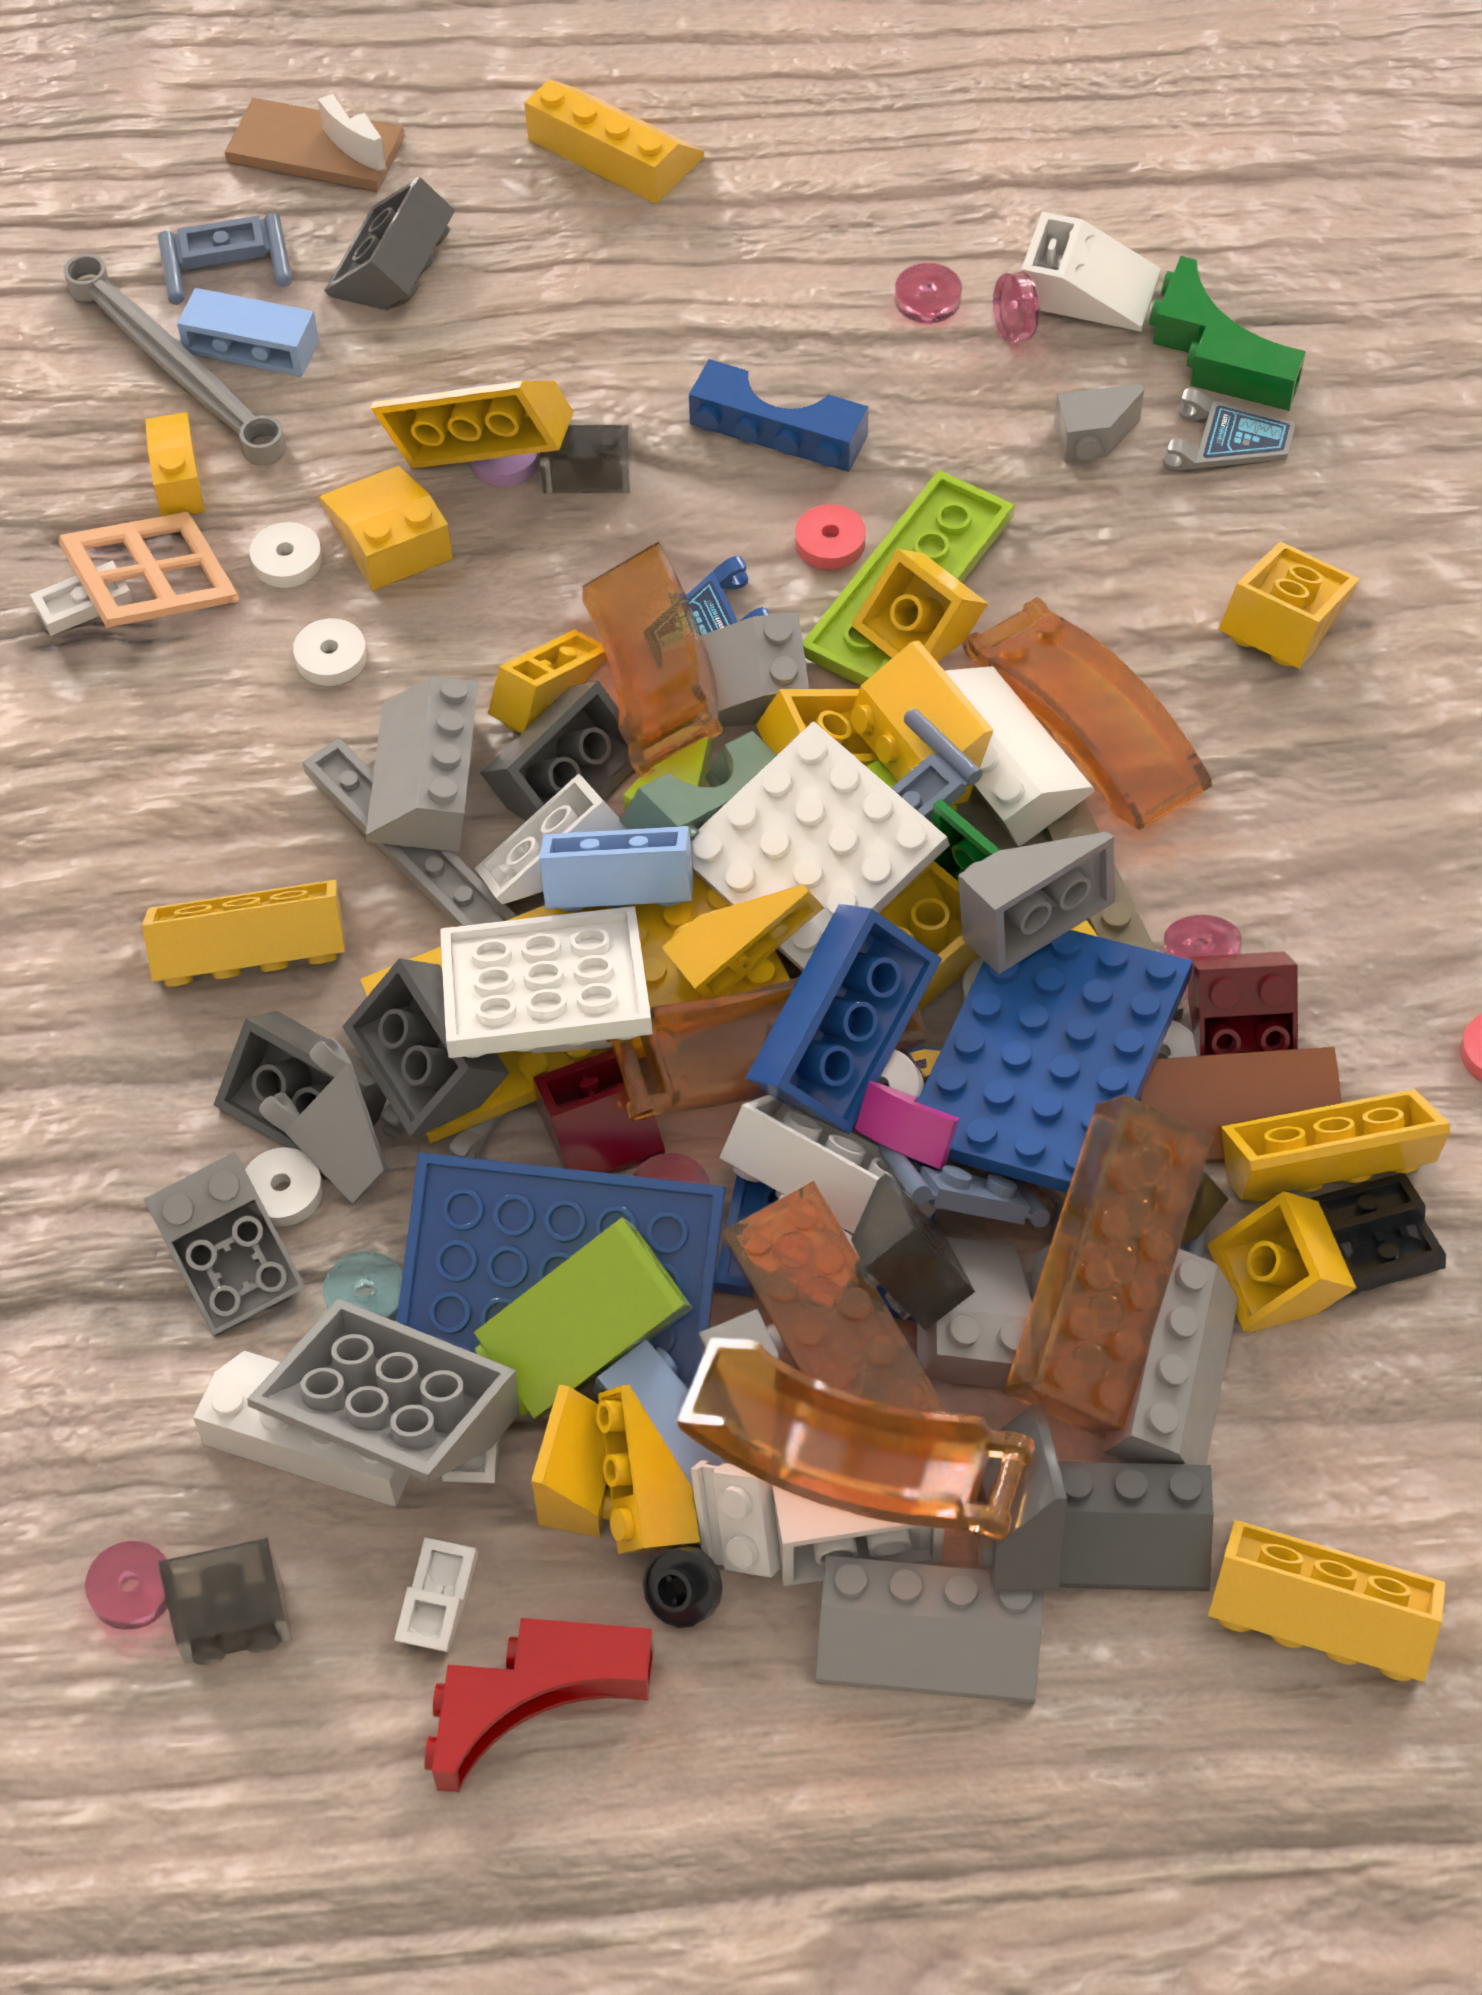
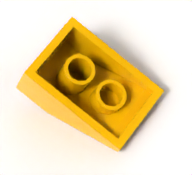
[319,465,453,591]
[1218,541,1360,669]
[756,689,879,766]

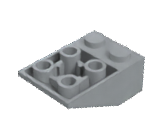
[143,1152,306,1335]

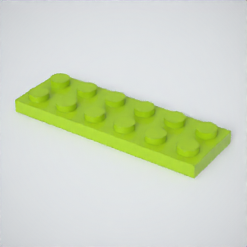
[803,470,1015,685]

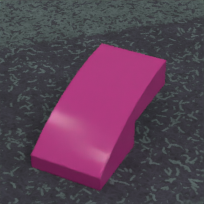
[855,1081,960,1169]

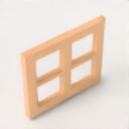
[59,512,240,628]

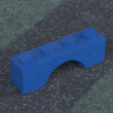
[689,359,869,472]

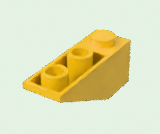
[596,1385,700,1554]

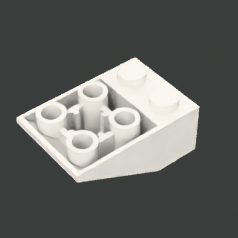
[1018,211,1161,332]

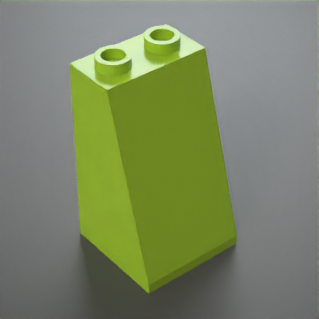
[474,1217,693,1419]

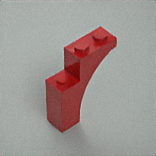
[424,1618,654,1792]

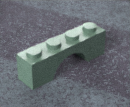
[620,731,777,841]

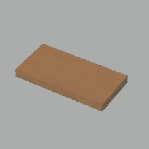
[224,98,405,192]

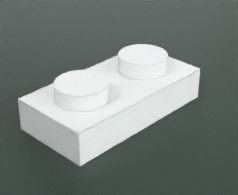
[30,561,133,636]

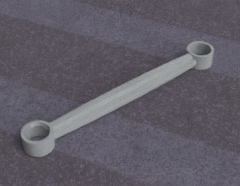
[64,254,286,465]

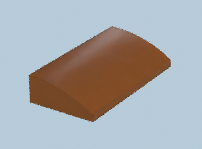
[1136,1047,1342,1167]

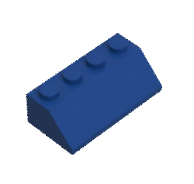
[746,903,942,1134]

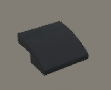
[1310,1173,1446,1294]

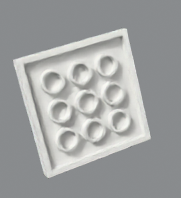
[690,721,950,972]
[440,906,653,1058]

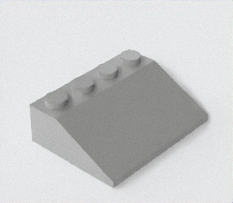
[247,1299,519,1483]

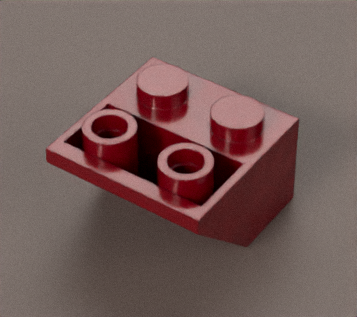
[1188,951,1298,1056]
[533,1044,665,1174]

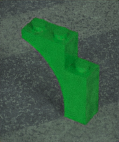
[1149,256,1306,411]

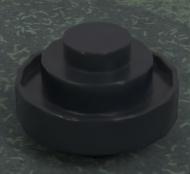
[643,1545,723,1628]

